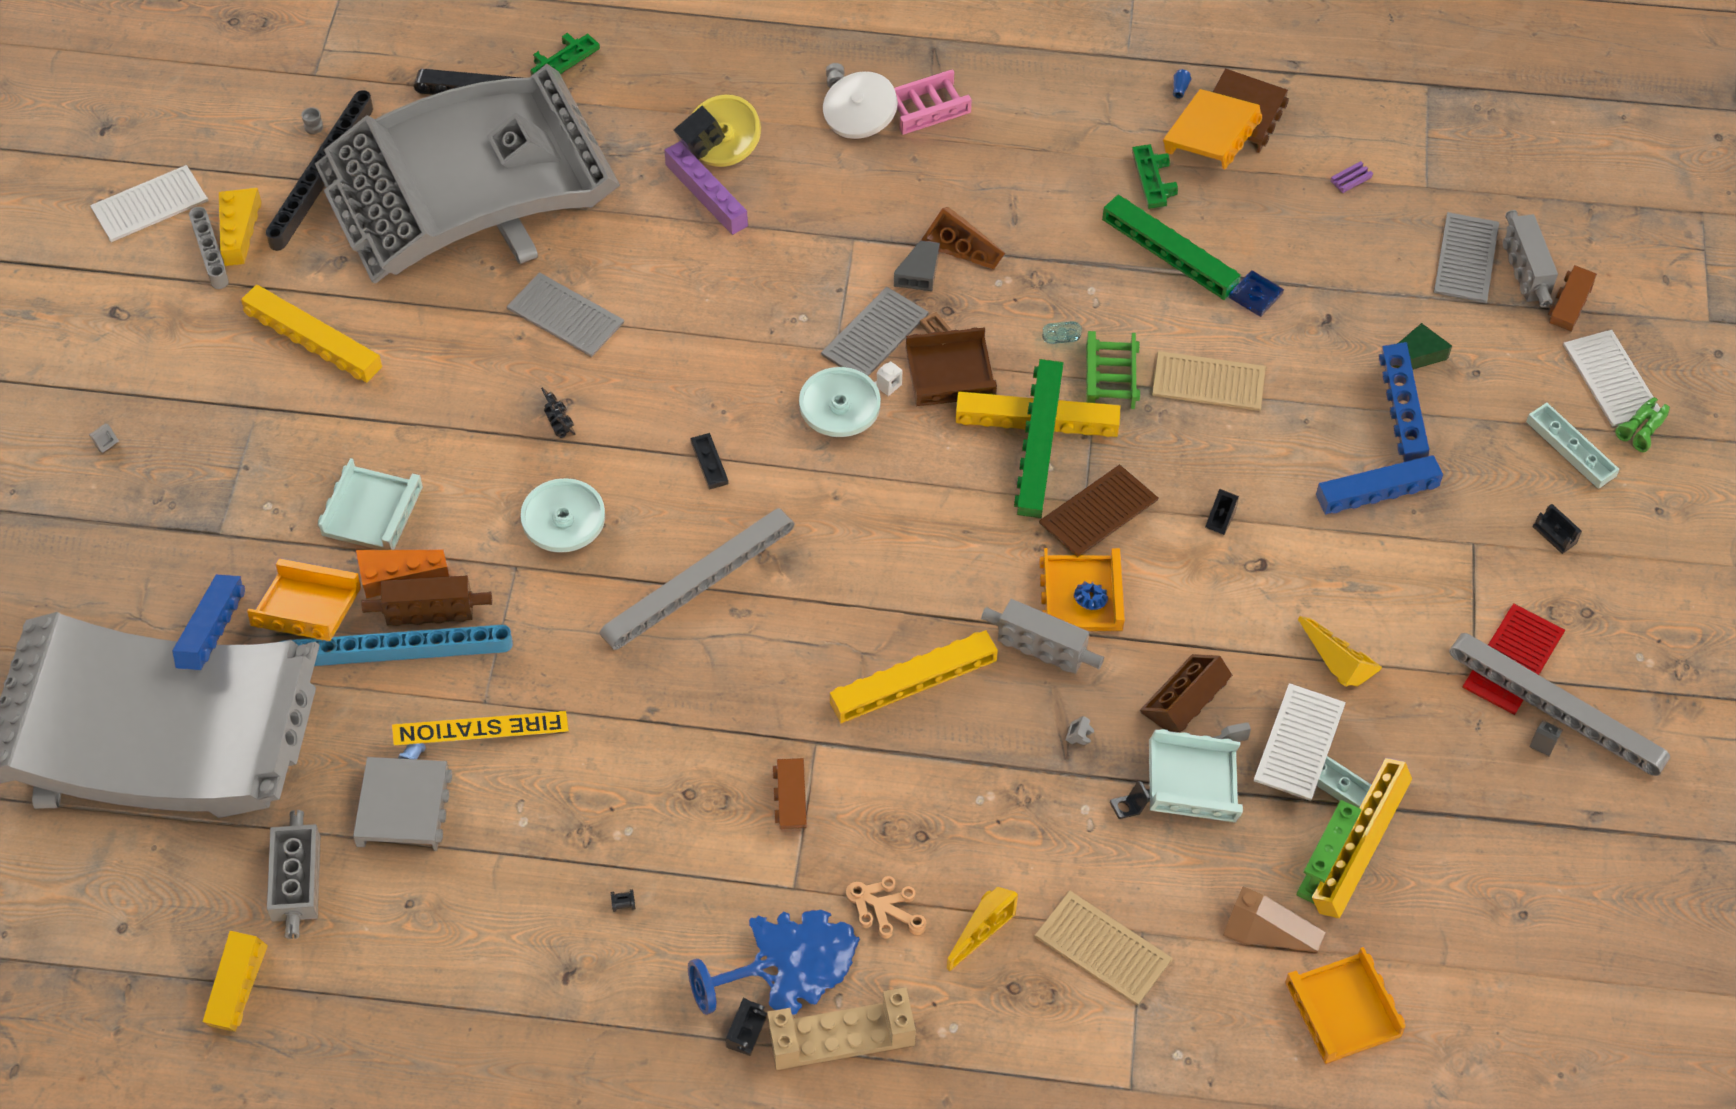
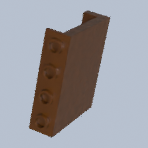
[1213,68,1289,153]
[905,327,997,407]

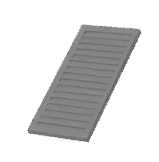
[1434,212,1499,303]
[507,273,624,357]
[821,287,929,376]

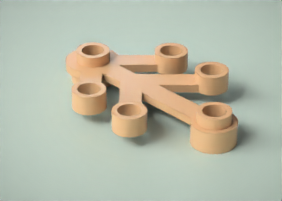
[846,876,926,938]

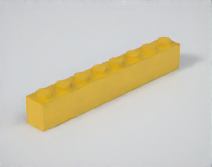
[241,284,382,383]
[956,392,1121,437]
[830,630,998,724]
[1312,758,1412,919]

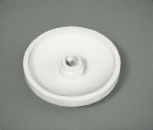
[823,72,898,139]

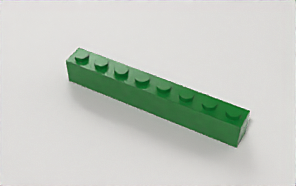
[1102,194,1241,300]
[1014,359,1064,519]

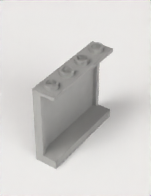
[353,757,452,851]

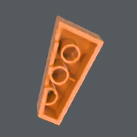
[356,549,449,598]

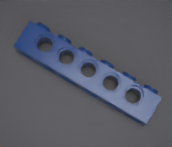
[1379,342,1429,462]

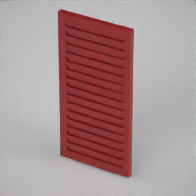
[1462,603,1565,715]

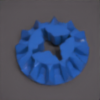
[1074,581,1108,610]

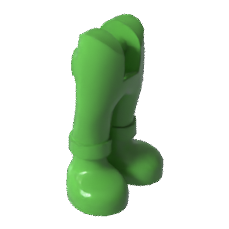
[1615,397,1670,452]

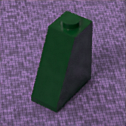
[1393,323,1452,370]

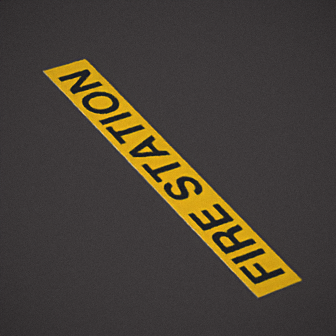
[392,711,569,746]

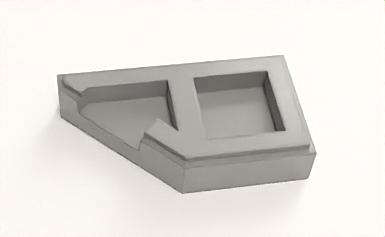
[1211,722,1251,742]

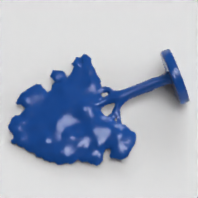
[688,910,860,1015]

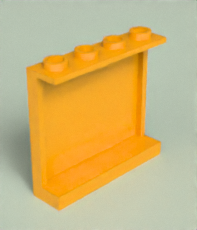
[1163,89,1262,170]
[1039,548,1125,631]
[247,559,361,641]
[1285,947,1406,1064]

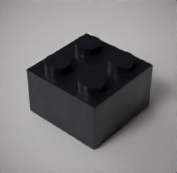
[674,105,725,160]

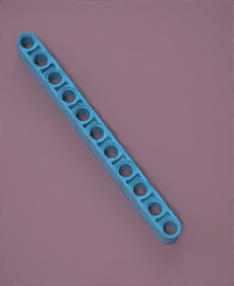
[280,625,513,666]

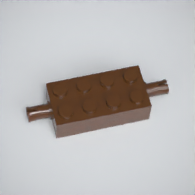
[361,575,492,626]

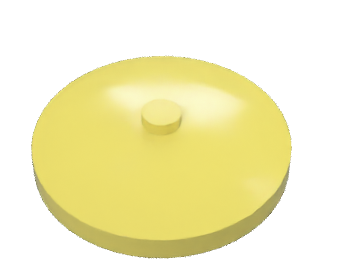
[692,95,761,167]

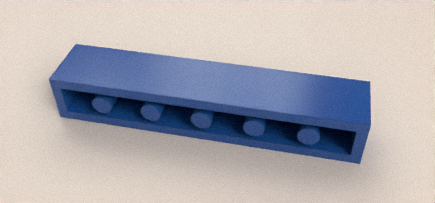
[1316,455,1443,514]
[172,574,245,670]

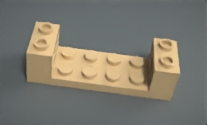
[767,987,916,1070]

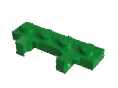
[530,32,600,75]
[1132,144,1178,209]

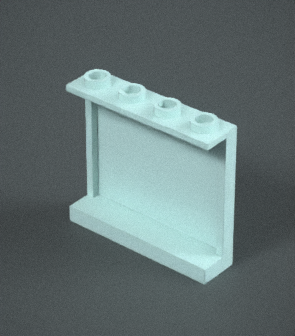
[318,458,423,550]
[1149,729,1243,823]

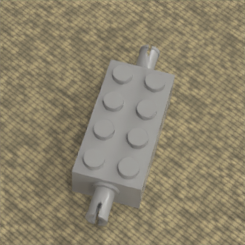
[1503,210,1558,308]
[981,599,1104,674]
[267,810,321,939]

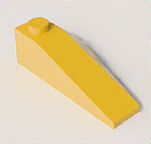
[1298,616,1382,687]
[947,887,1018,971]

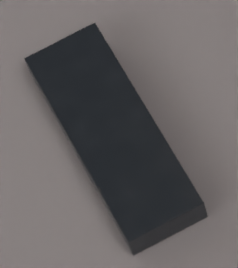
[690,433,729,490]

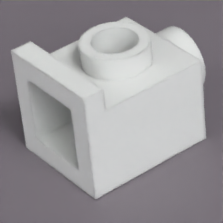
[874,361,903,396]

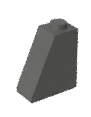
[894,241,940,291]

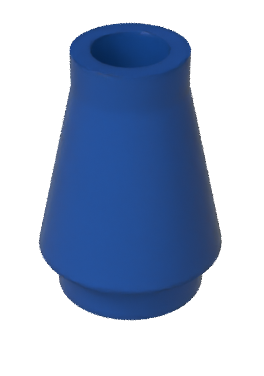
[1173,69,1192,99]

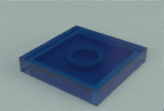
[1229,270,1284,317]

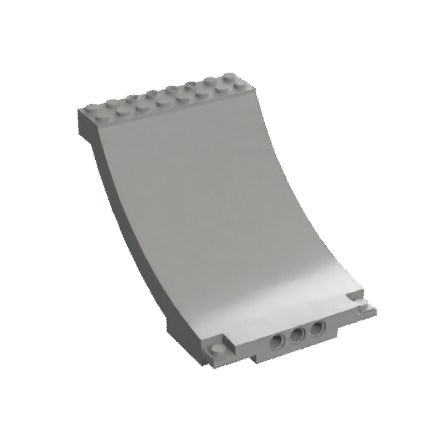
[315,64,620,284]
[0,612,319,818]

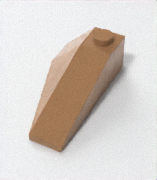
[1223,886,1325,953]

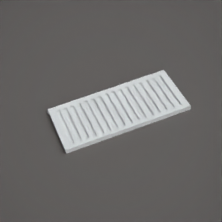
[90,165,208,242]
[1563,330,1660,427]
[1254,683,1346,801]

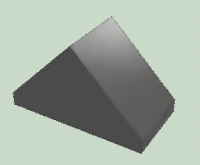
[1529,720,1563,757]

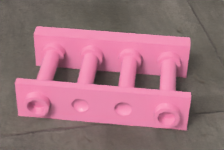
[894,69,972,135]

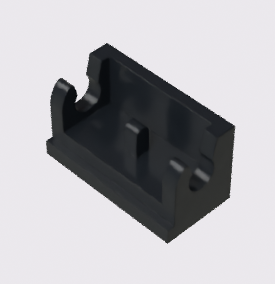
[1532,504,1582,554]
[726,997,767,1056]

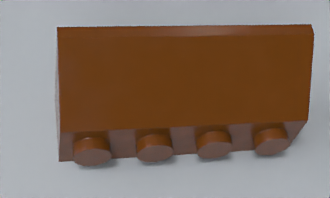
[1140,654,1233,732]

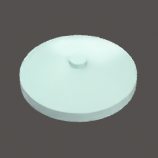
[799,367,881,437]
[521,478,605,552]

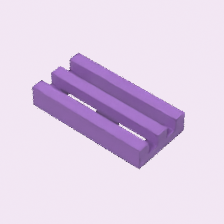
[1331,161,1373,193]

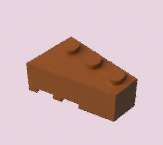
[1548,265,1597,332]
[773,758,807,829]

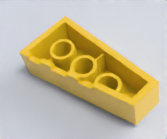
[219,188,262,266]
[202,931,268,1032]

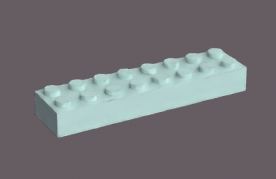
[1526,403,1620,489]
[1317,756,1371,808]

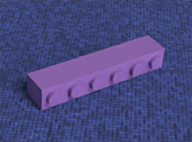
[664,141,748,235]

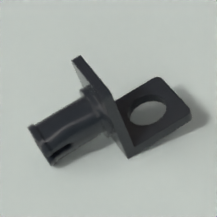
[1109,781,1150,819]

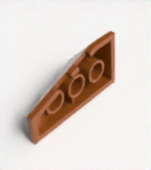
[921,207,1006,269]

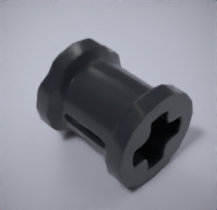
[610,889,636,912]

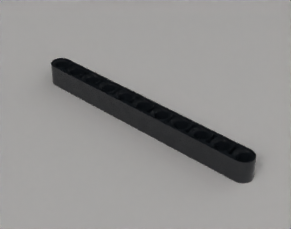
[266,90,373,251]

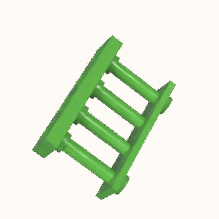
[1086,331,1140,409]
[1296,800,1362,904]

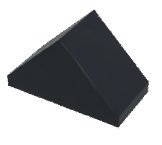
[1205,489,1239,535]

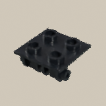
[541,387,575,438]

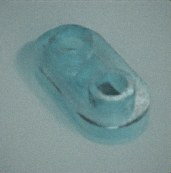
[1042,321,1082,344]

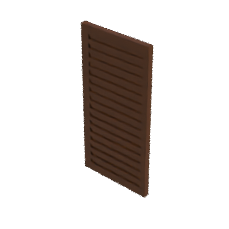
[1039,464,1159,557]

